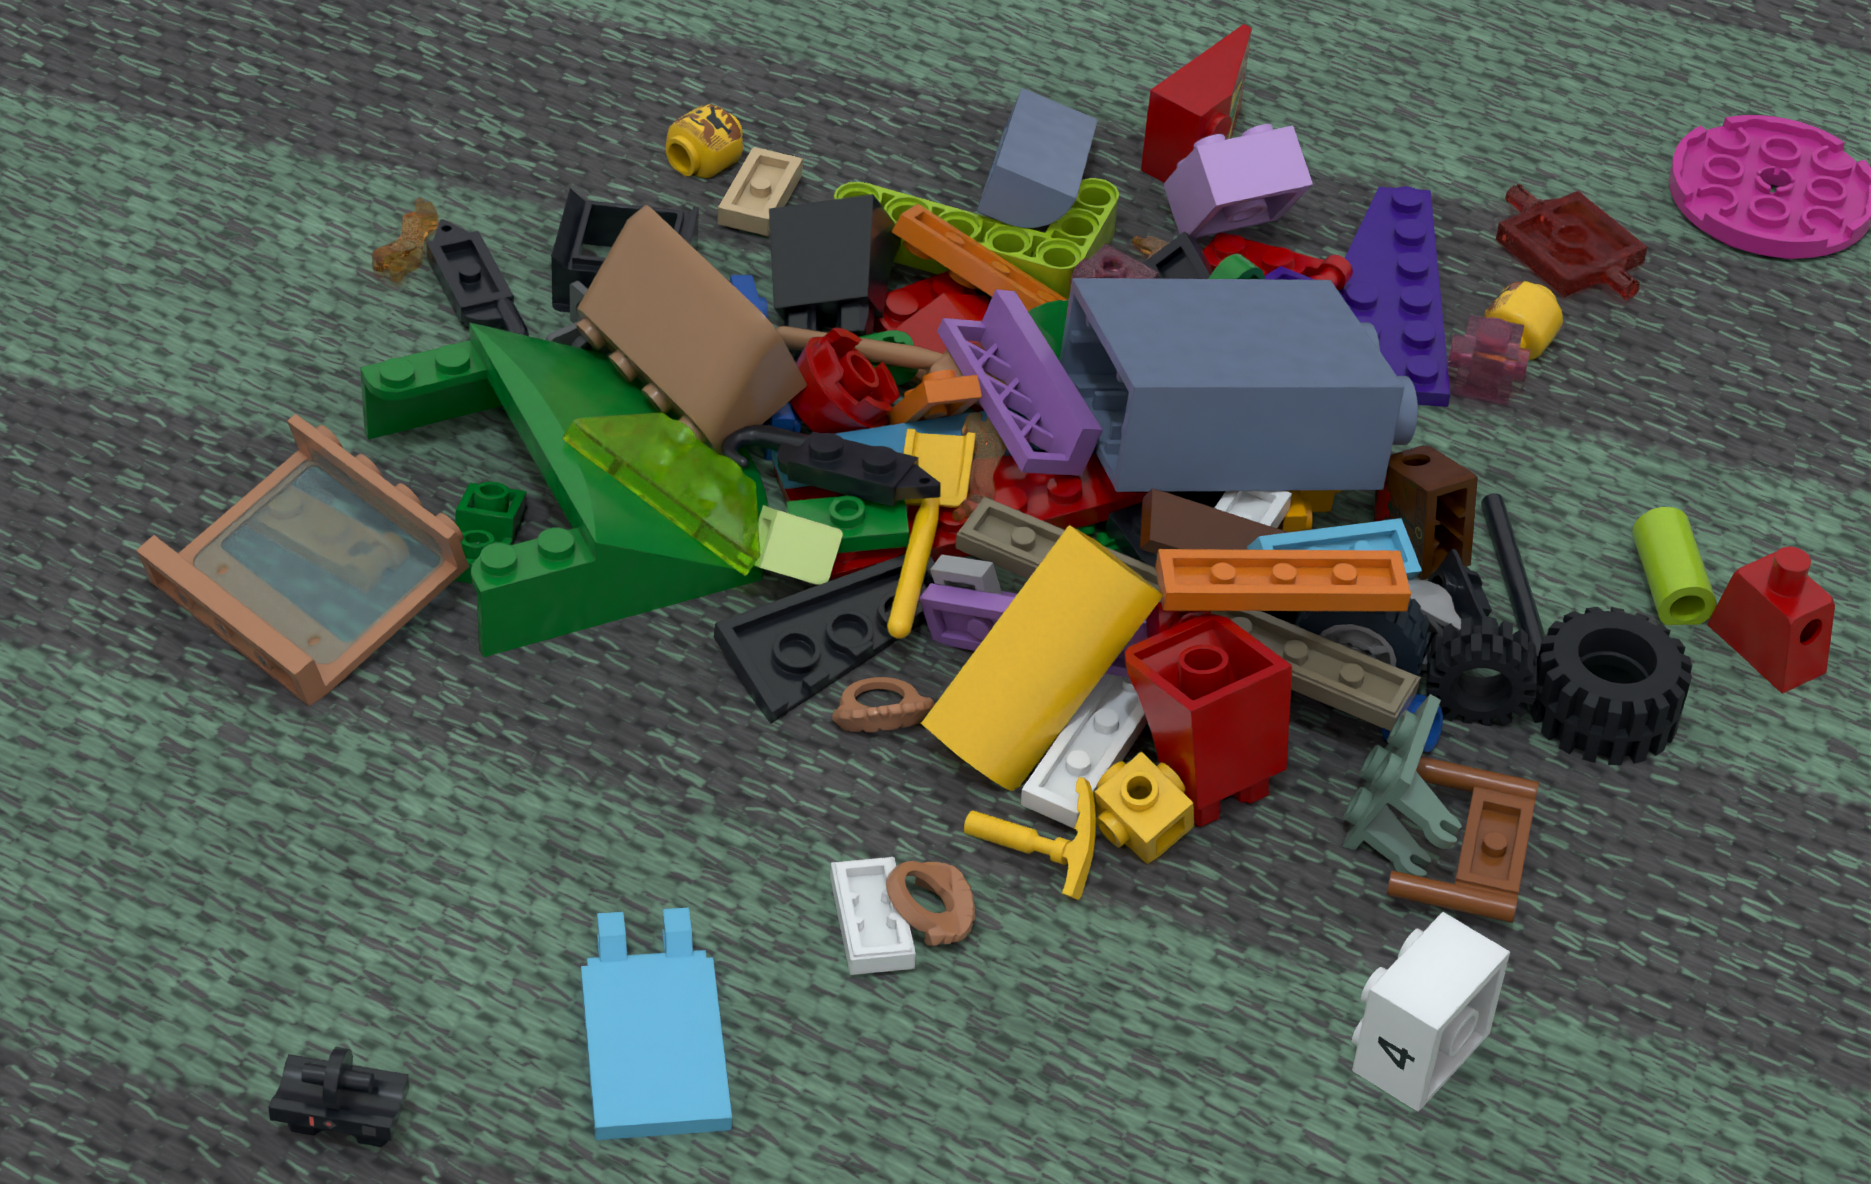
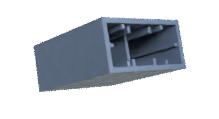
[1059,278,1418,492]

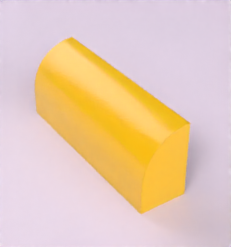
[921,525,1164,791]

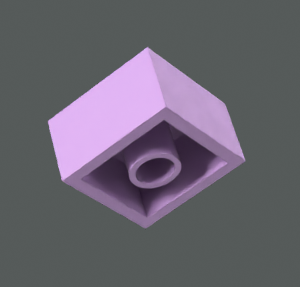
[1163,124,1313,238]

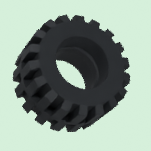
[1529,607,1692,765]

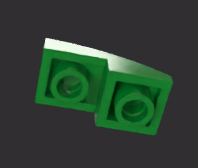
[440,482,527,584]

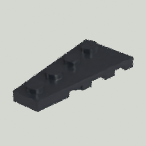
[713,554,935,724]

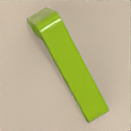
[834,178,1119,300]

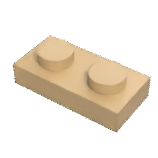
[718,147,803,236]

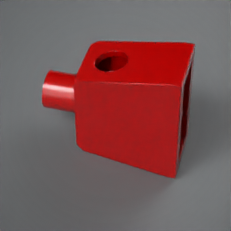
[1707,547,1835,694]

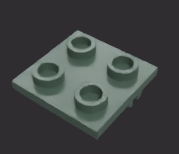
[1342,694,1462,877]

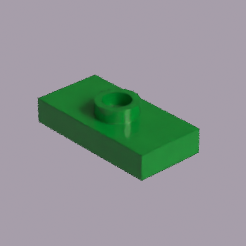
[787,496,910,553]

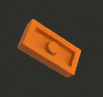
[888,370,982,425]

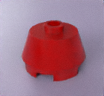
[790,328,899,434]

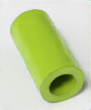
[1632,507,1717,625]

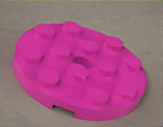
[1669,115,1871,259]

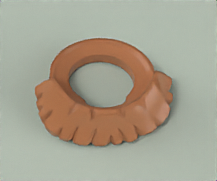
[832,677,935,732]
[886,861,976,946]

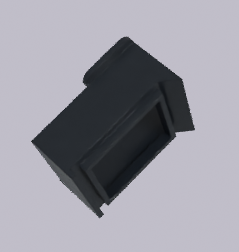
[551,188,699,313]

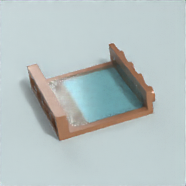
[136,414,469,706]

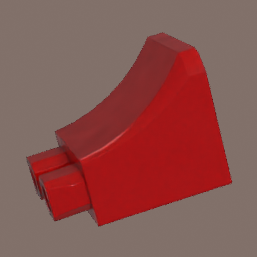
[1125,614,1292,827]

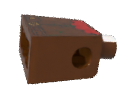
[1374,445,1478,580]

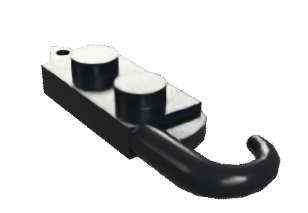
[426,219,529,341]
[721,425,941,507]

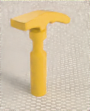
[964,777,1096,900]

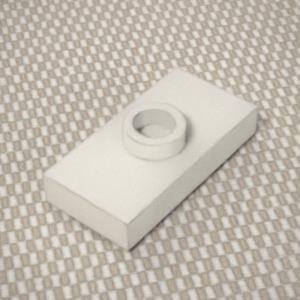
[830,857,916,975]

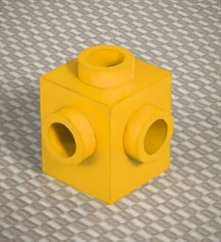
[1095,752,1194,864]

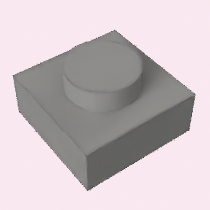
[930,554,1003,595]

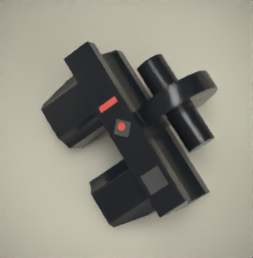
[268,1047,410,1147]

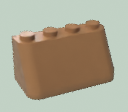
[576,205,807,460]

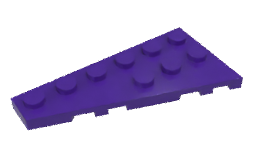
[1338,186,1450,407]

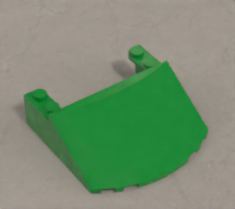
[360,322,769,657]

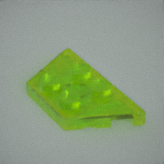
[562,413,760,576]

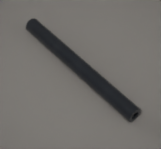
[1481,493,1545,659]

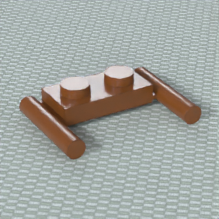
[1386,756,1539,923]

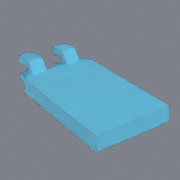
[581,907,732,1140]

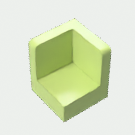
[746,505,843,585]

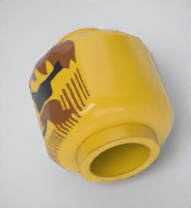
[665,104,744,178]
[1482,281,1563,361]

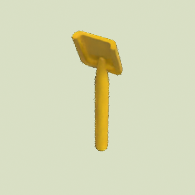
[887,429,976,639]

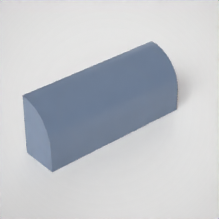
[977,88,1098,228]

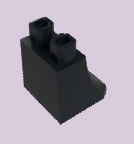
[769,194,901,337]

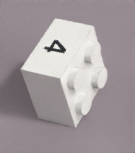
[1352,912,1510,1112]

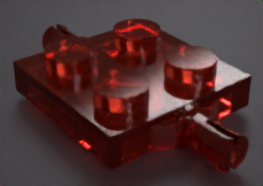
[1496,183,1648,300]

